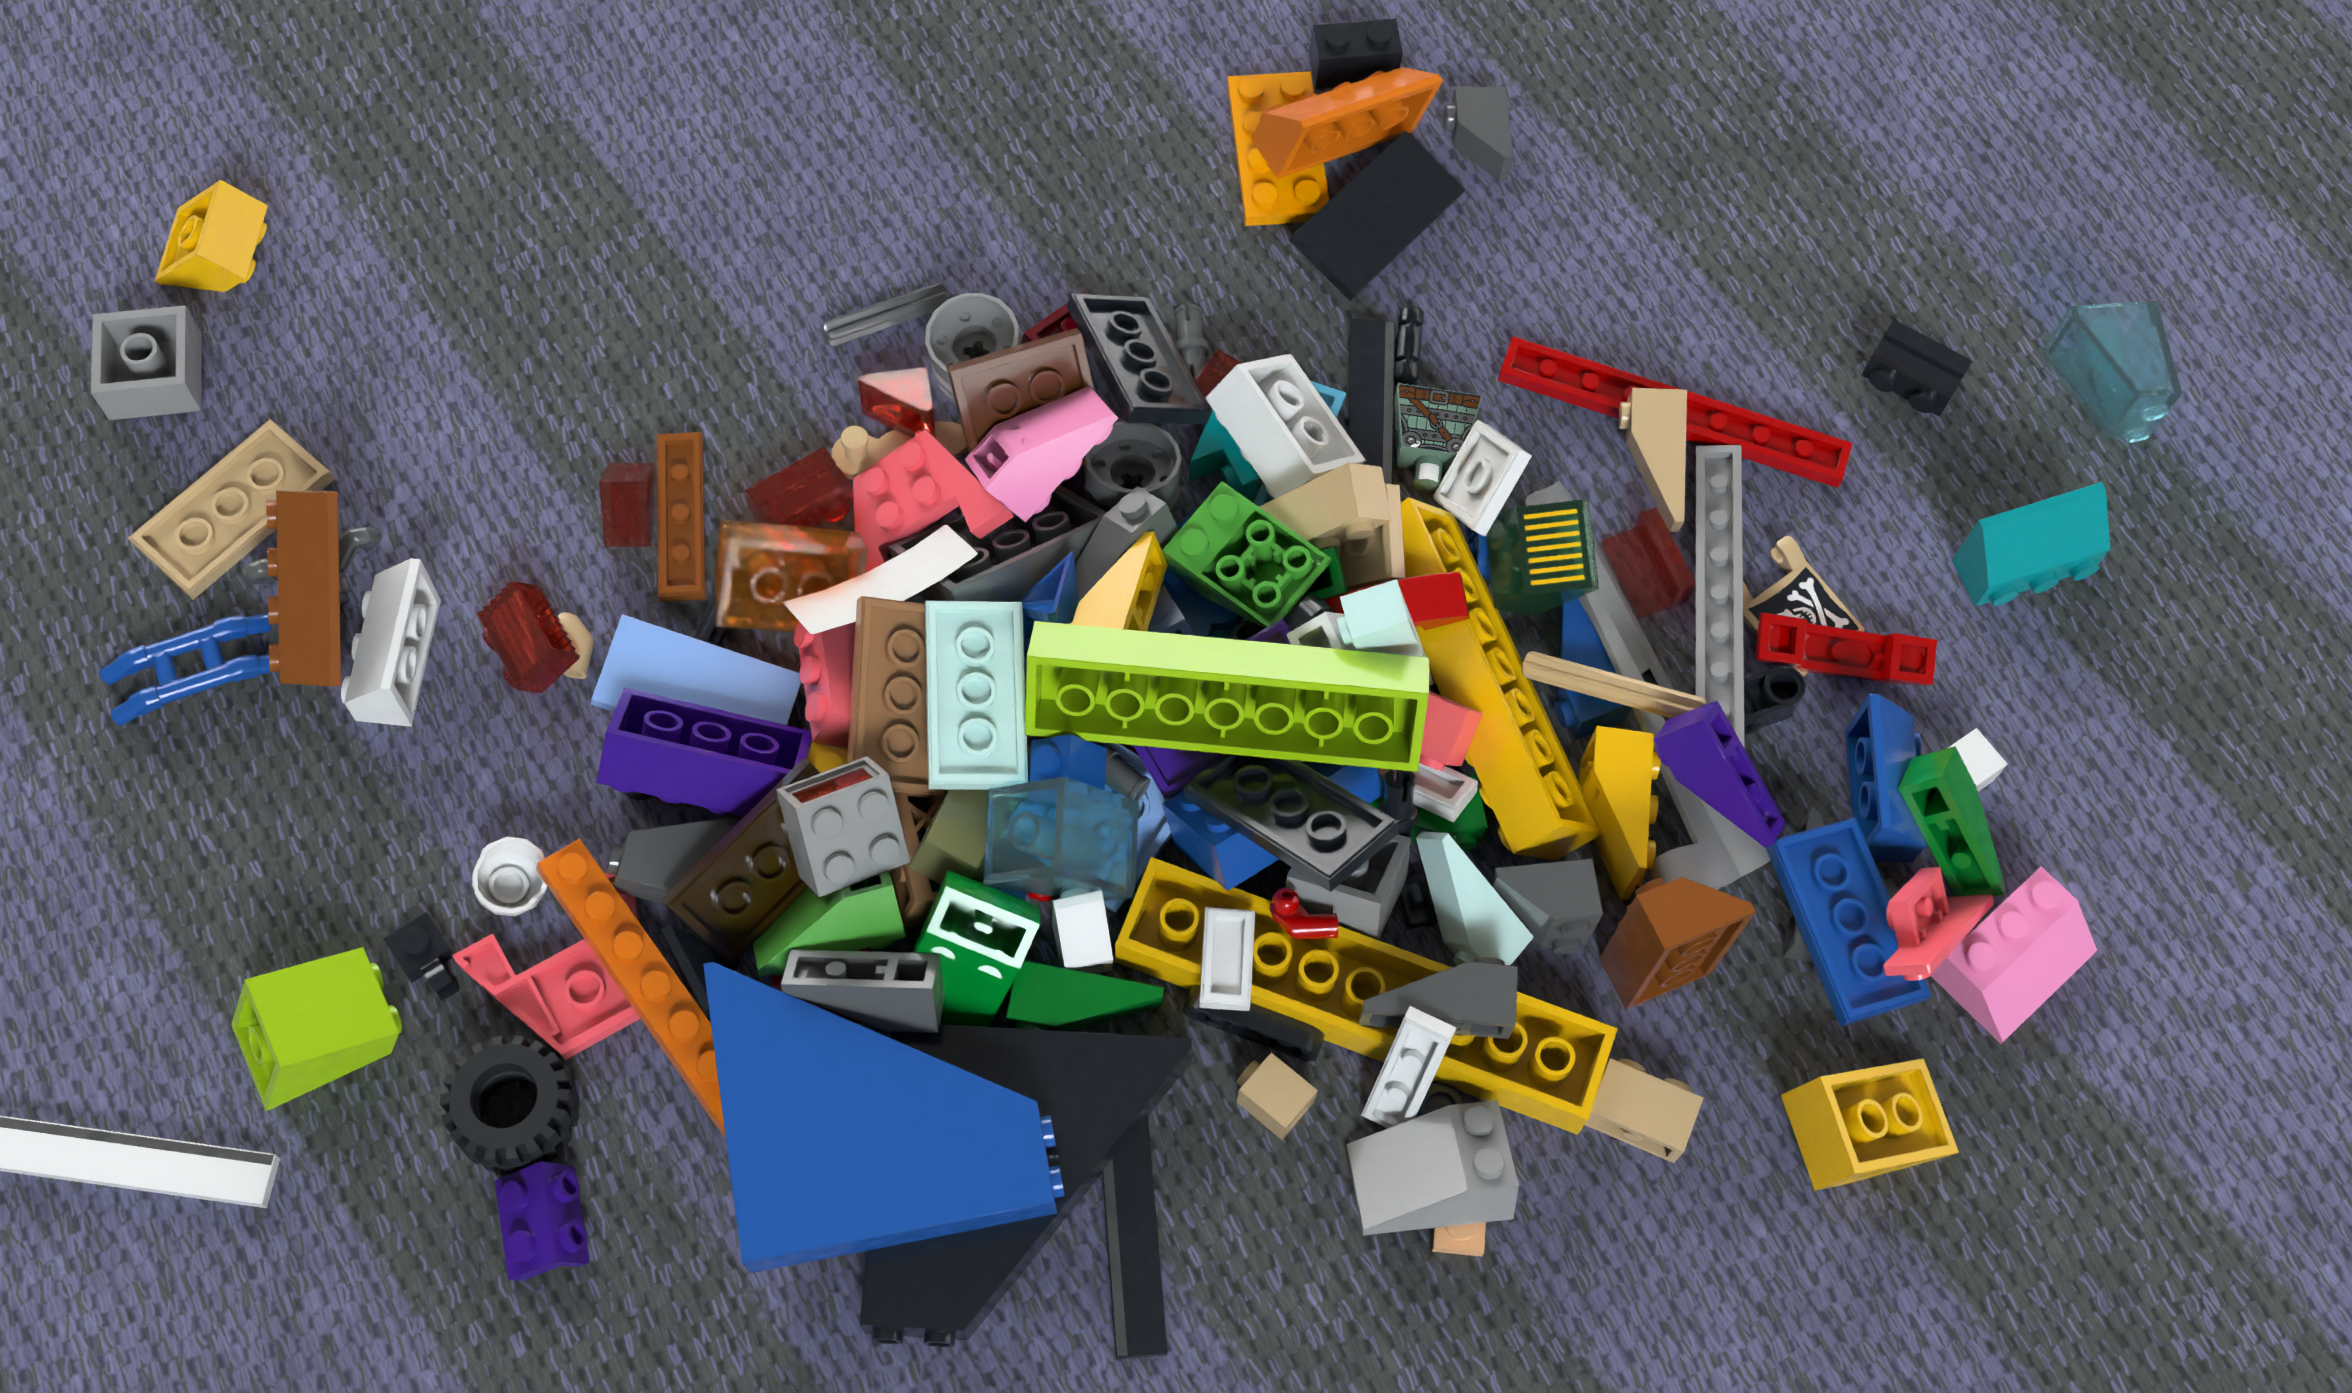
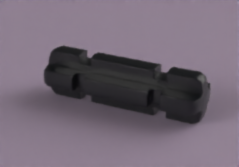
[1394,306,1424,386]

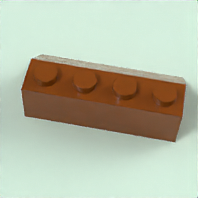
[266,491,341,686]
[1599,877,1756,1010]

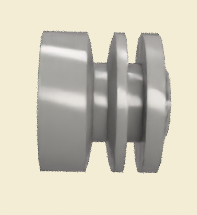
[925,293,1022,405]

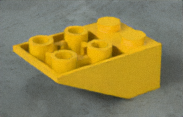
[1579,726,1661,900]

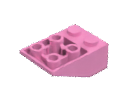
[965,386,1118,522]

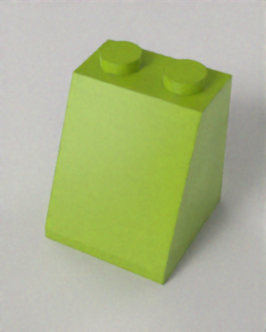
[231,947,402,1111]

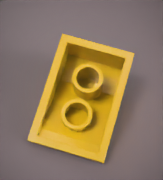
[1781,1058,1959,1191]

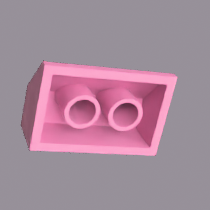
[1931,866,2097,1044]

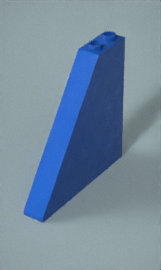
[703,962,1065,1273]

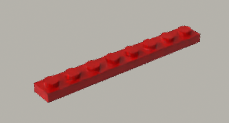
[1497,336,1853,488]

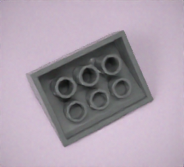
[888,484,1107,602]

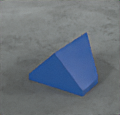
[1017,550,1080,653]

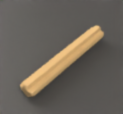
[1522,651,1706,718]

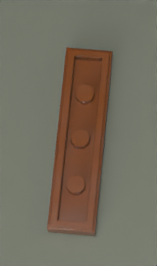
[657,432,707,602]

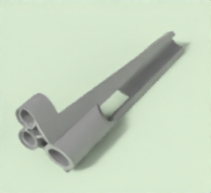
[1525,481,1771,890]

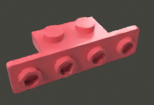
[1883,867,1994,981]

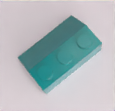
[1951,482,2111,607]

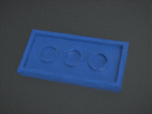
[1765,817,1932,1027]

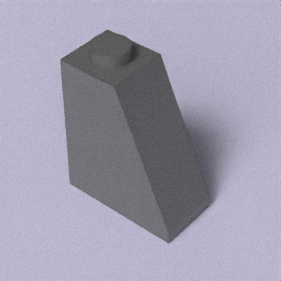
[606,816,744,905]

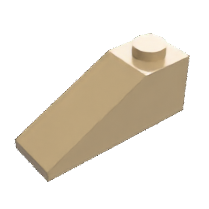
[1619,388,1687,532]

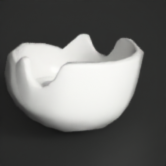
[472,837,547,916]

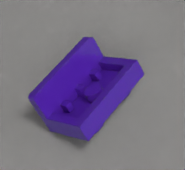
[494,1161,589,1281]

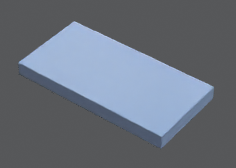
[591,614,801,725]

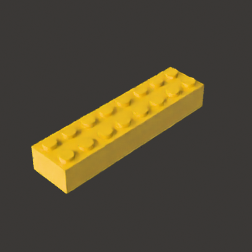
[1401,497,1602,860]

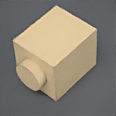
[1236,1052,1318,1140]

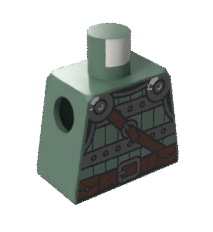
[1394,383,1482,492]

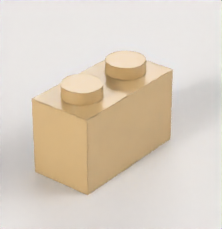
[1585,1058,1704,1163]

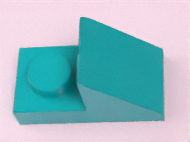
[1189,409,1259,501]

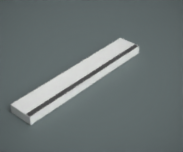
[0,1116,280,1208]

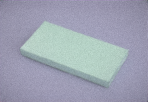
[925,601,1028,790]

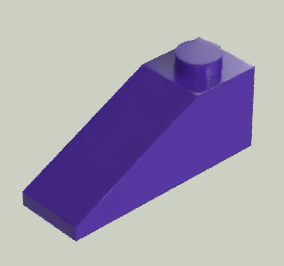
[1653,700,1786,847]

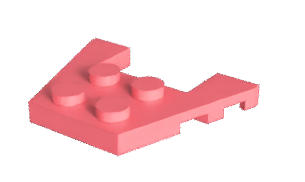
[853,429,1014,577]
[452,872,640,1060]

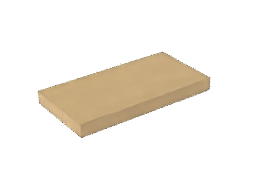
[128,419,334,600]

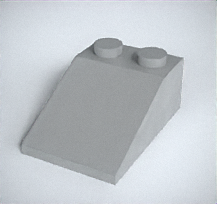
[1346,1100,1519,1235]

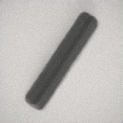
[823,283,949,346]

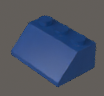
[1844,694,1928,863]

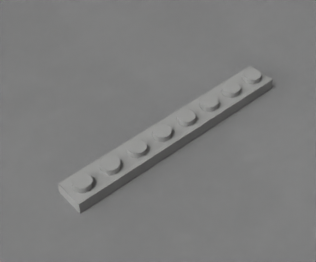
[1696,445,1745,749]

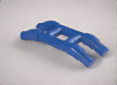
[99,614,275,726]

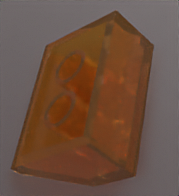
[715,520,868,632]

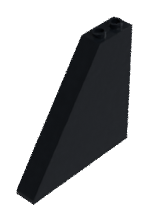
[859,1024,1192,1348]

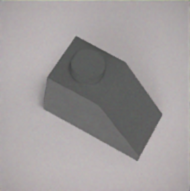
[1444,87,1513,181]

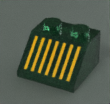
[1487,499,1599,616]

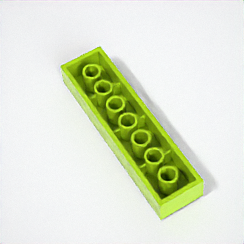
[1025,621,1429,772]

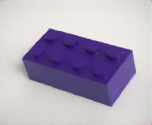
[596,687,812,816]

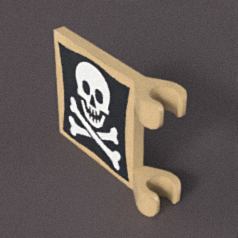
[1743,536,1865,677]

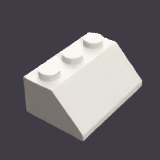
[1206,354,1366,499]
[341,558,441,727]

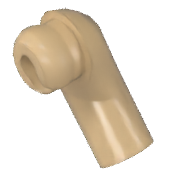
[547,612,594,679]

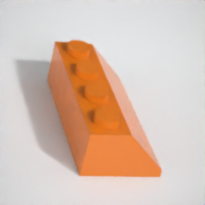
[1251,67,1443,179]

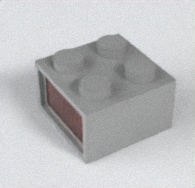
[776,756,910,897]

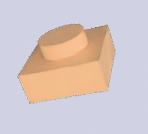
[1432,1222,1486,1257]

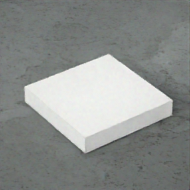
[1433,420,1532,536]

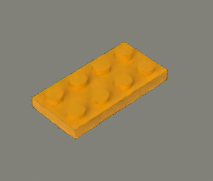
[1227,71,1329,226]

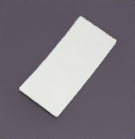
[784,525,978,634]

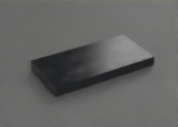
[1289,130,1465,301]
[1067,294,1212,424]
[1183,754,1399,892]

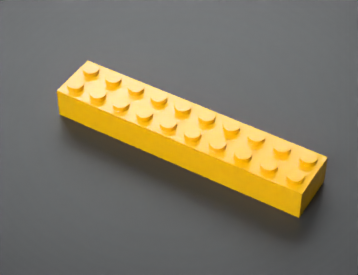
[1115,857,1618,1135]

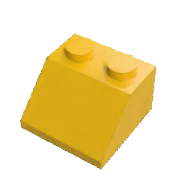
[154,180,268,292]

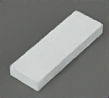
[1361,1006,1456,1128]

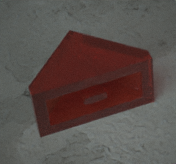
[858,367,936,438]
[599,463,655,547]

